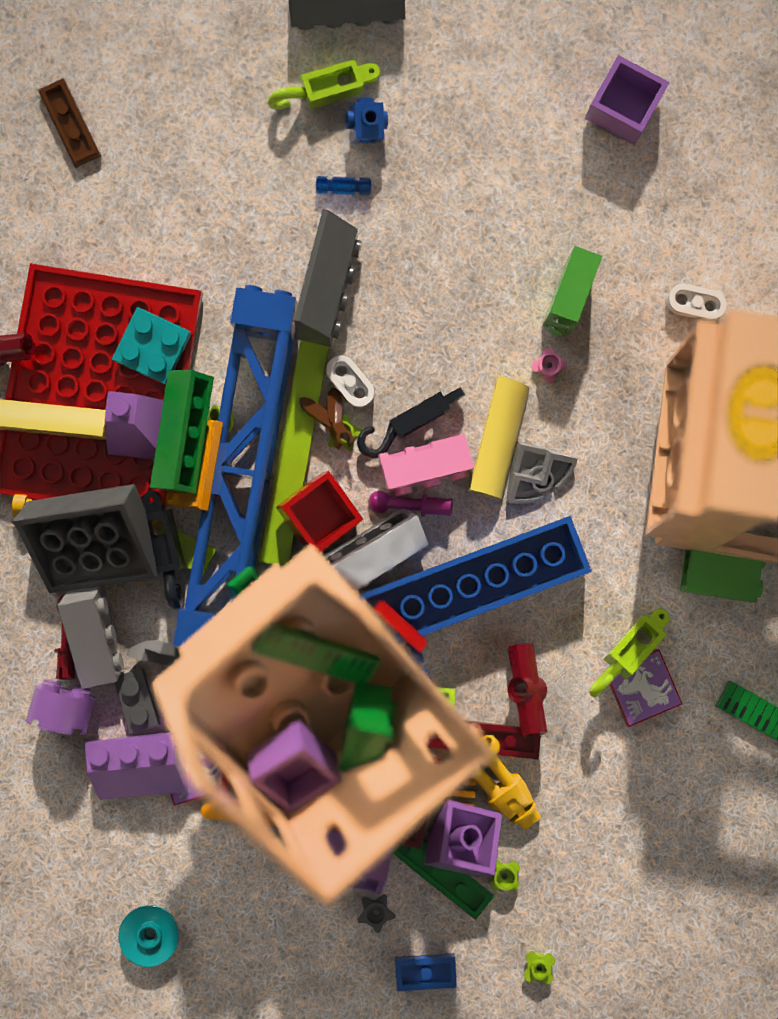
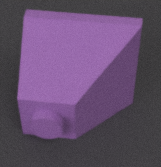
[104,391,164,460]

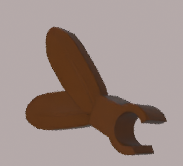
[299,387,354,450]

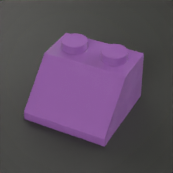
[424,800,502,877]

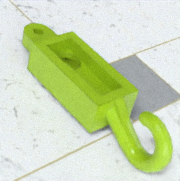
[267,59,380,110]
[589,608,670,698]

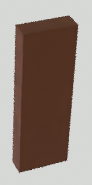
[38,78,102,168]

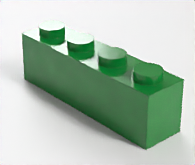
[150,370,214,494]

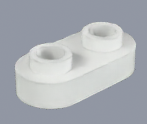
[666,284,727,321]
[326,355,374,408]

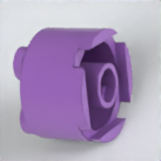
[26,679,96,735]

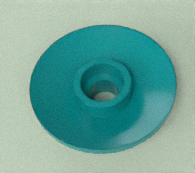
[118,905,179,967]

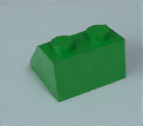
[339,683,397,771]

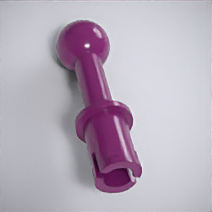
[368,490,453,517]

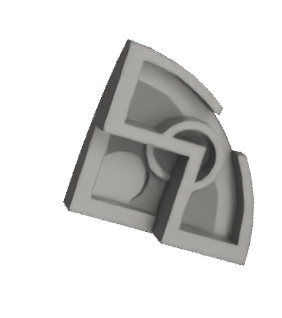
[507,441,578,504]
[127,640,182,667]

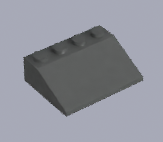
[13,484,157,593]

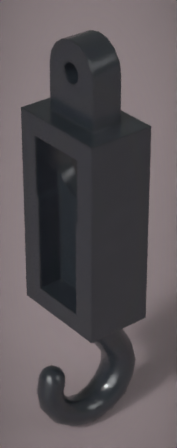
[357,387,466,459]
[142,491,185,610]

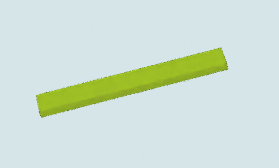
[259,340,329,566]

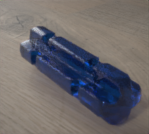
[315,176,372,195]

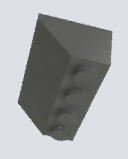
[288,0,406,30]
[294,209,362,347]

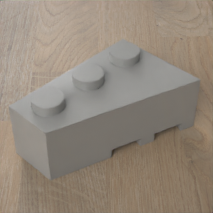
[58,586,124,689]

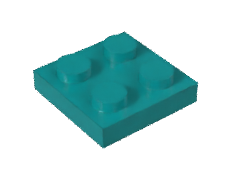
[112,307,192,385]

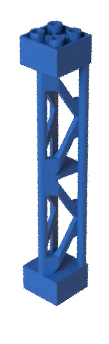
[173,285,298,647]

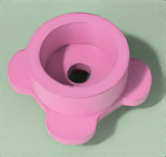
[532,348,567,383]

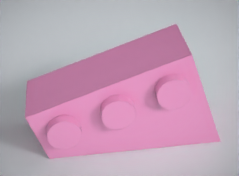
[379,434,474,497]

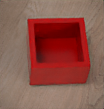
[275,471,364,553]

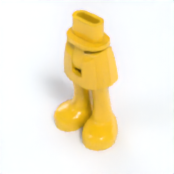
[471,735,541,830]

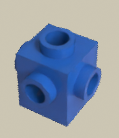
[345,97,388,144]

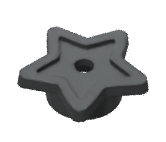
[357,894,396,933]

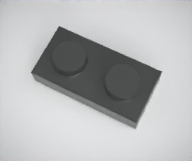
[114,668,160,734]

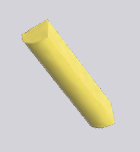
[468,376,530,500]
[0,399,106,440]

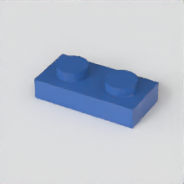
[395,953,457,992]

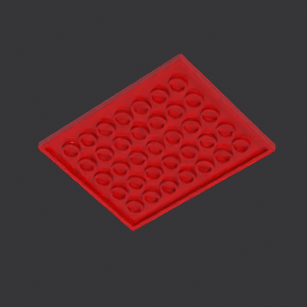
[0,263,203,520]

